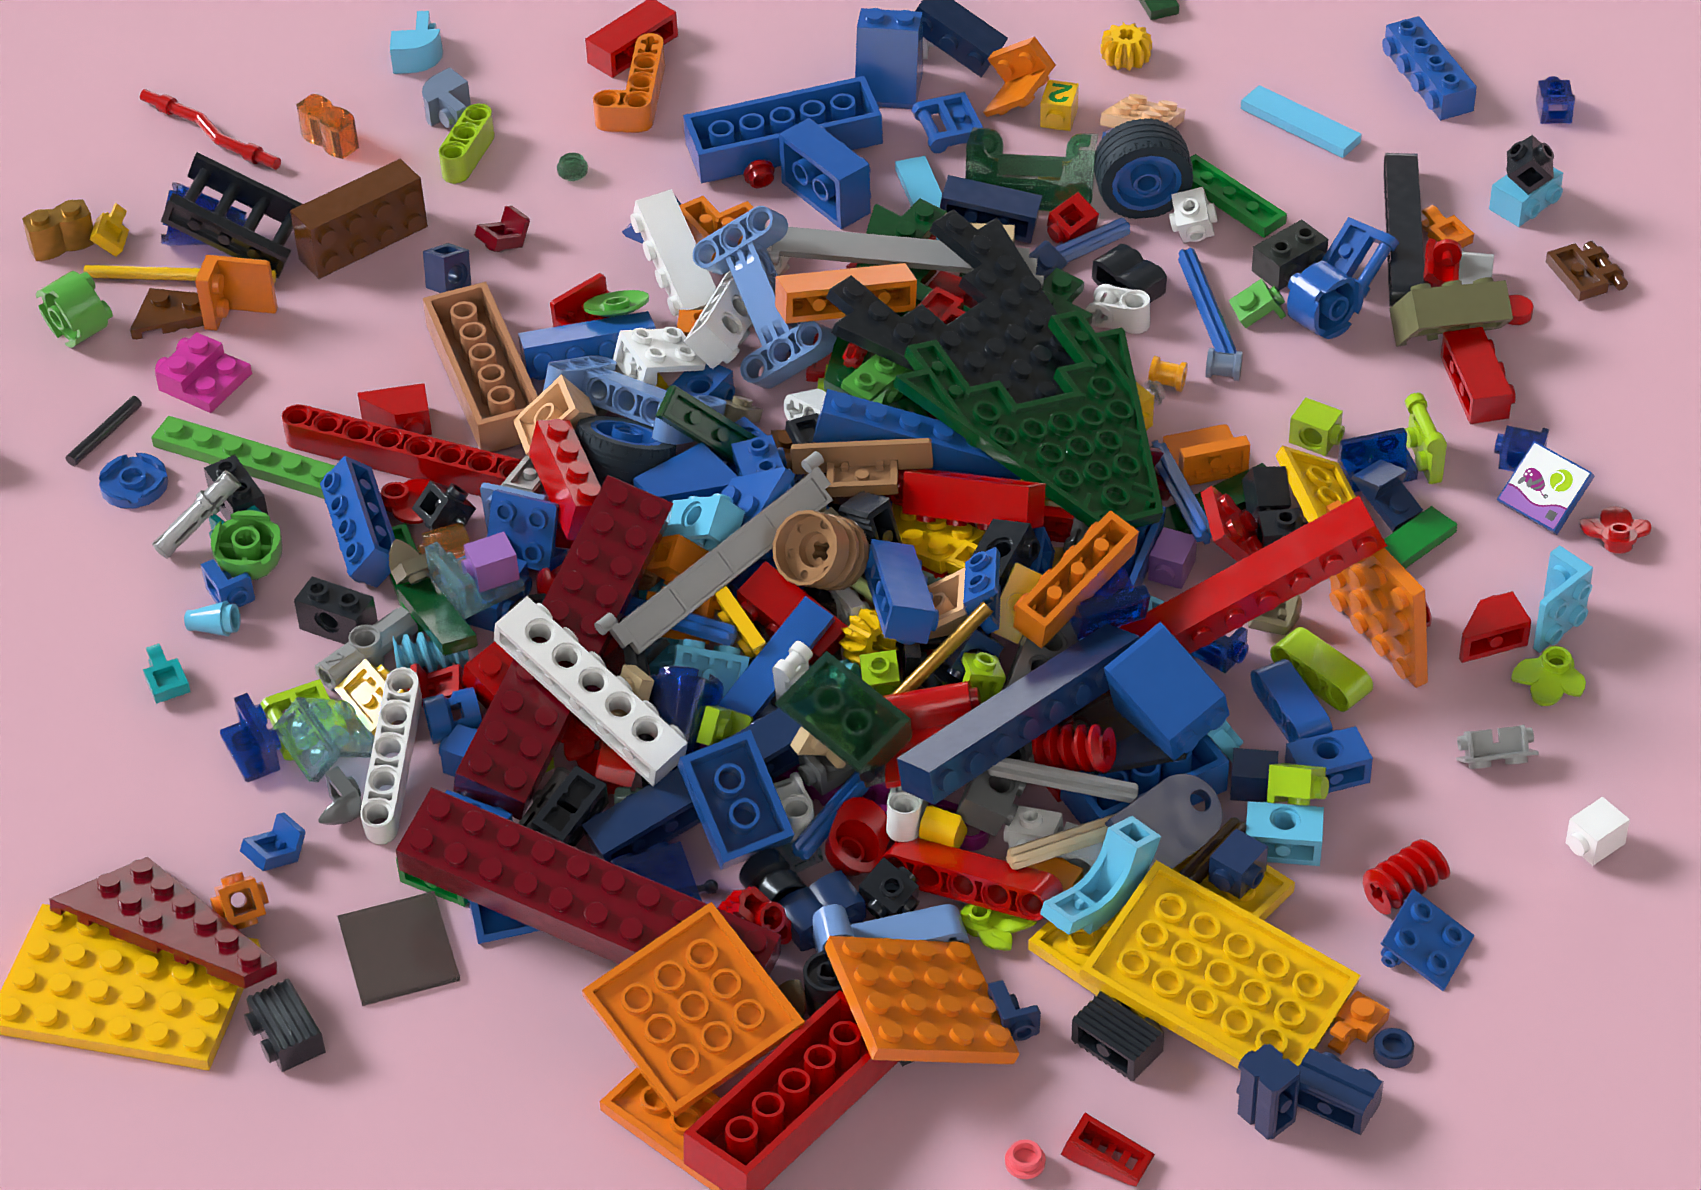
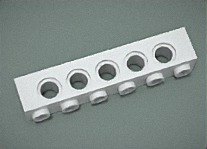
[684,225,790,369]
[494,596,688,787]

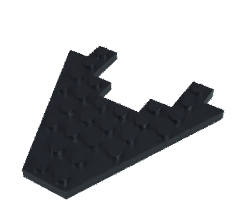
[826,209,1075,404]

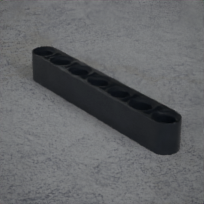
[1383,153,1425,308]

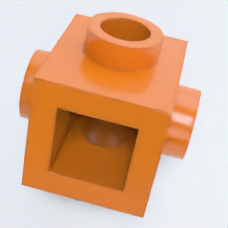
[210,872,269,930]

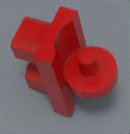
[1424,238,1462,288]

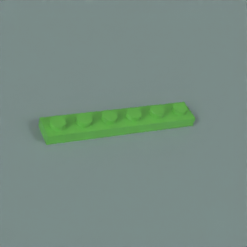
[151,416,335,499]

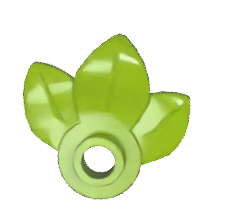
[1511,646,1586,706]
[960,904,1037,951]

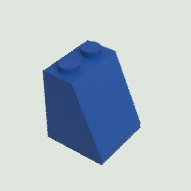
[855,8,923,109]
[633,442,738,503]
[1104,622,1230,761]

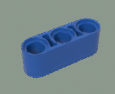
[1250,659,1333,743]

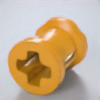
[1148,356,1188,392]

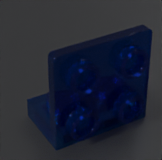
[1069,565,1151,639]

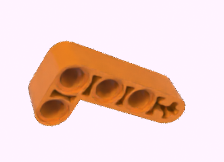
[593,33,665,133]

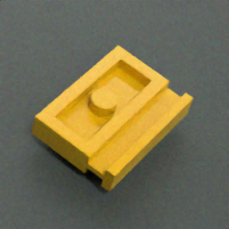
[714,586,766,659]

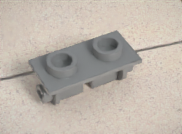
[1456,725,1539,769]

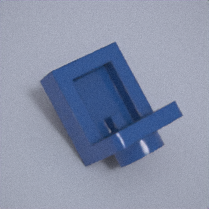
[240,812,306,871]

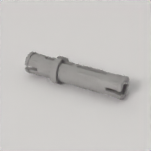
[152,470,241,559]

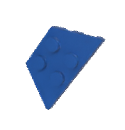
[721,467,796,588]

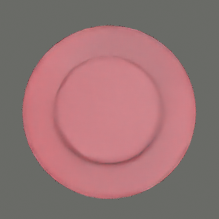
[1005,1139,1046,1179]

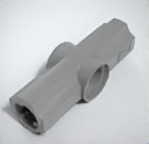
[315,606,418,691]

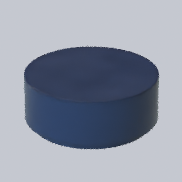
[1373,1028,1414,1068]

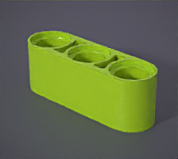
[438,103,495,184]
[1270,627,1373,712]

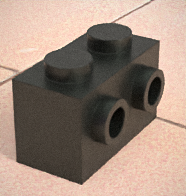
[1252,219,1328,290]

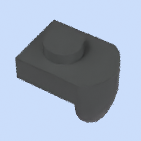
[318,766,362,825]

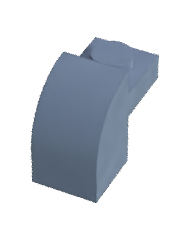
[422,67,471,130]

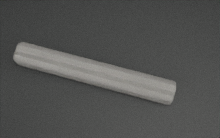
[988,758,1138,803]

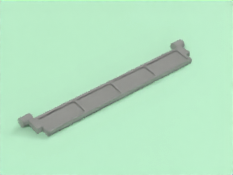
[768,227,1044,289]
[594,451,833,654]

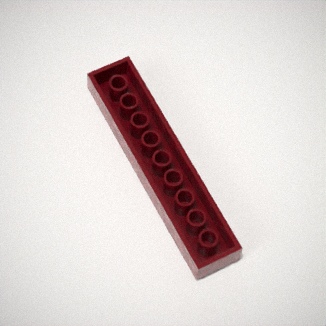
[453,475,674,820]
[396,787,781,976]

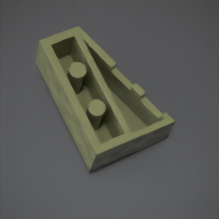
[1389,277,1513,347]

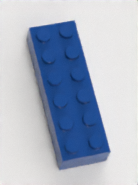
[683,76,883,184]

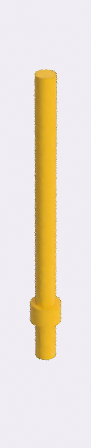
[84,265,276,283]

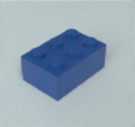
[779,118,871,230]
[678,730,795,870]

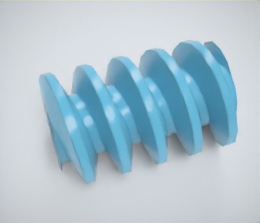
[393,632,469,673]

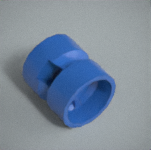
[422,687,482,744]

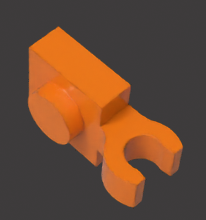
[1422,205,1475,248]
[1328,991,1390,1055]

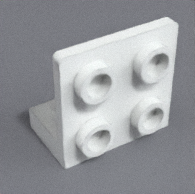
[613,327,706,386]

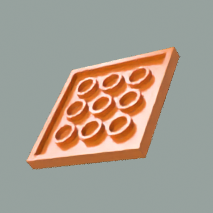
[1326,500,1428,688]
[582,902,805,1118]
[824,936,1020,1064]

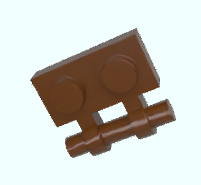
[1545,241,1628,301]

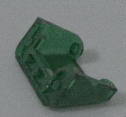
[965,127,1099,211]

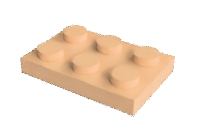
[1100,94,1186,128]

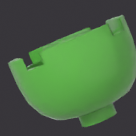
[211,510,282,580]

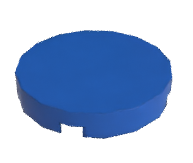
[99,453,168,508]

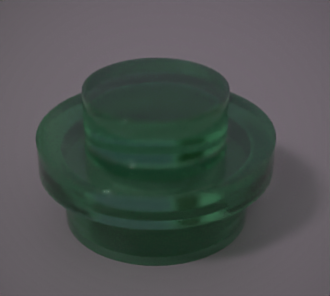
[557,152,588,181]

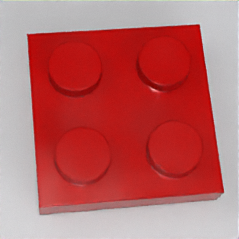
[1201,485,1263,562]

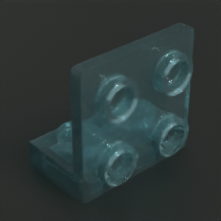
[425,542,525,619]
[272,697,375,782]

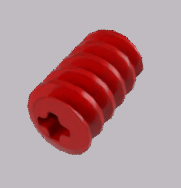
[1032,724,1116,773]
[1362,839,1450,915]

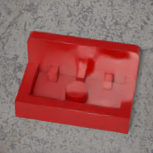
[550,273,610,327]

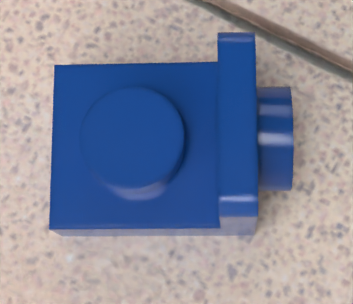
[201,559,255,608]

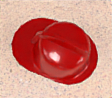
[824,797,890,876]

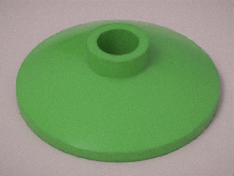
[584,290,649,318]

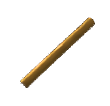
[878,602,993,710]

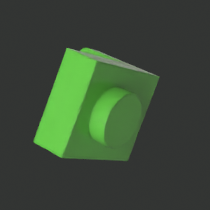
[1229,278,1287,328]

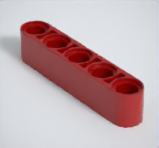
[879,838,1063,921]

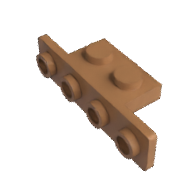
[790,438,933,497]

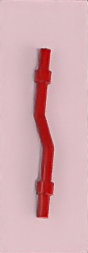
[140,89,281,170]

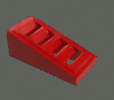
[1060,1113,1155,1187]

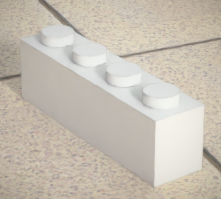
[630,189,716,316]

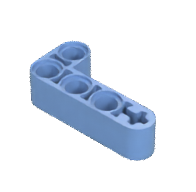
[812,904,970,953]

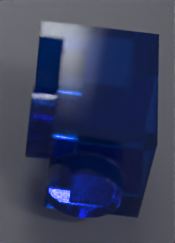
[1536,76,1575,124]
[1494,425,1549,472]

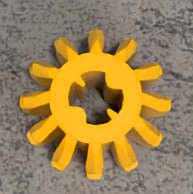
[1100,22,1152,71]
[839,608,900,669]

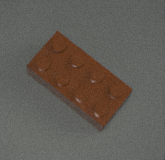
[290,158,428,279]

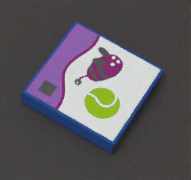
[1497,441,1595,535]

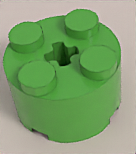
[36,271,113,348]

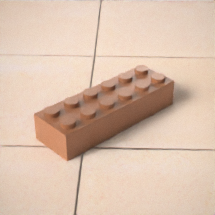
[423,282,538,452]

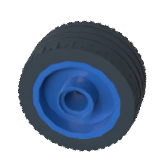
[1094,118,1193,219]
[575,416,676,487]

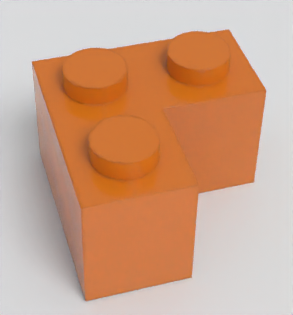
[679,195,754,262]

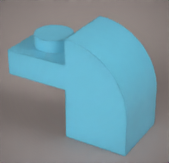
[390,11,443,74]

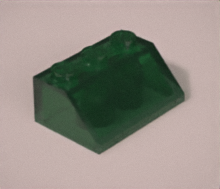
[775,651,912,774]

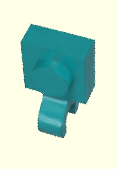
[143,643,191,704]

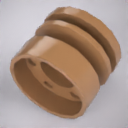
[773,510,869,591]

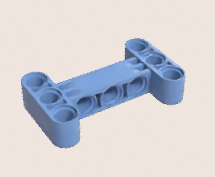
[692,206,837,389]
[543,355,726,445]

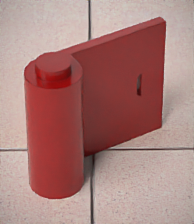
[880,681,982,789]

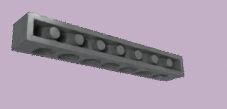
[955,604,1090,836]

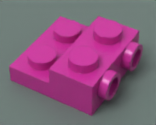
[155,332,252,413]

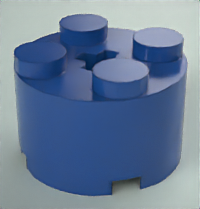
[1287,261,1364,339]

